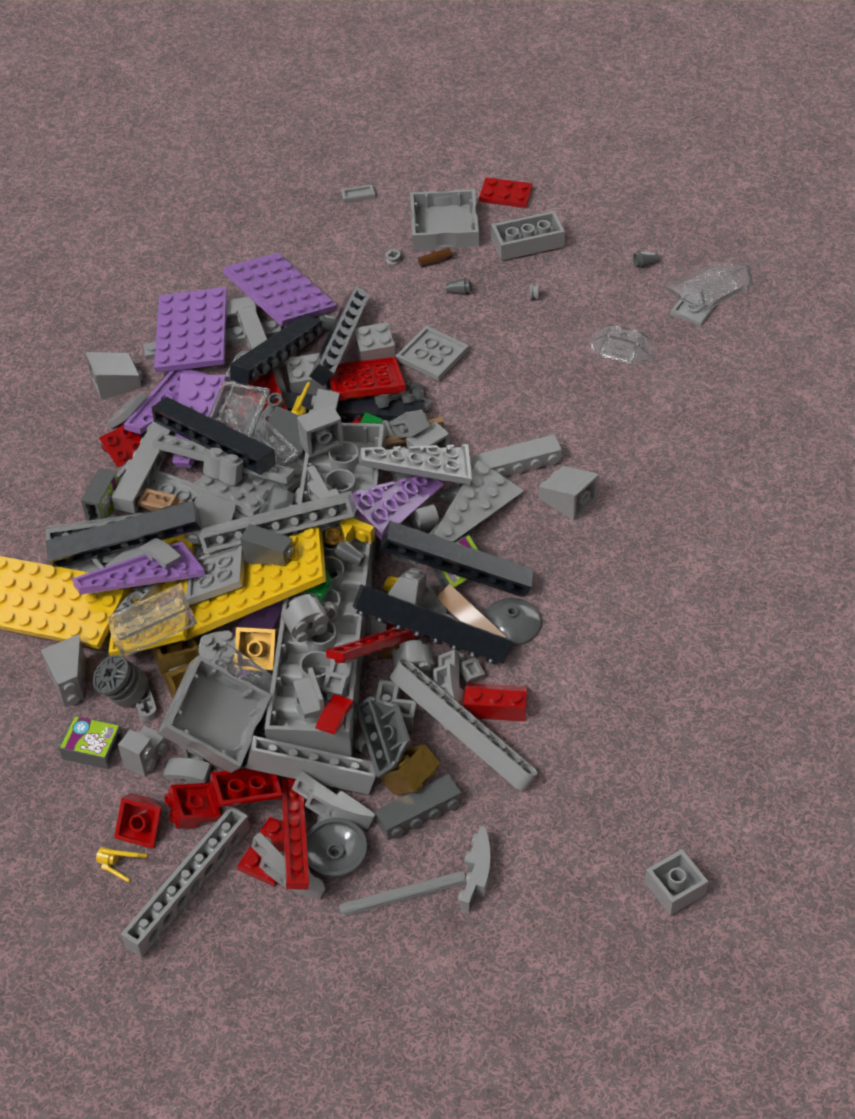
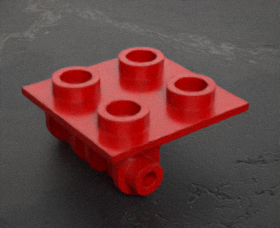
[99,425,141,468]

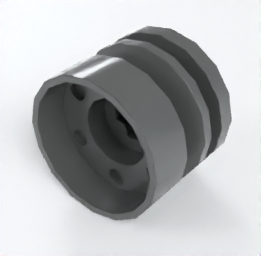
[93,655,148,708]

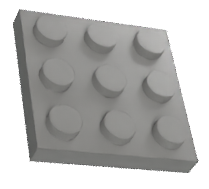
[396,325,469,381]
[186,544,245,605]

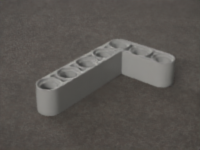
[391,447,438,533]

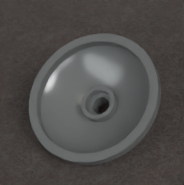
[484,598,541,646]
[306,818,367,878]

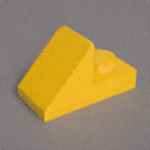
[339,517,375,545]

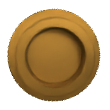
[323,527,343,546]

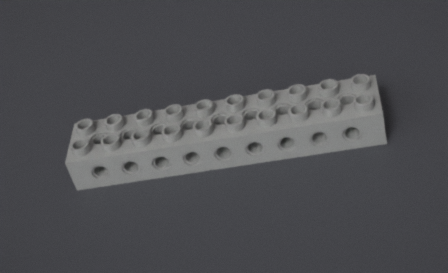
[265,423,386,757]

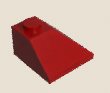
[114,793,162,849]

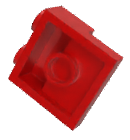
[165,783,221,829]

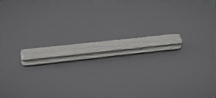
[339,871,466,916]

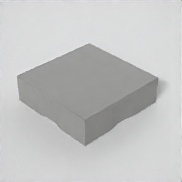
[410,189,479,250]
[157,655,271,773]

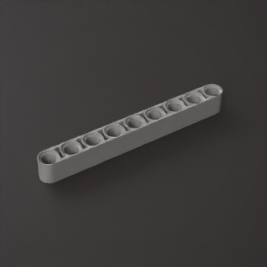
[390,659,537,791]

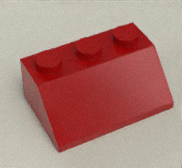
[464,683,528,722]
[210,768,283,807]

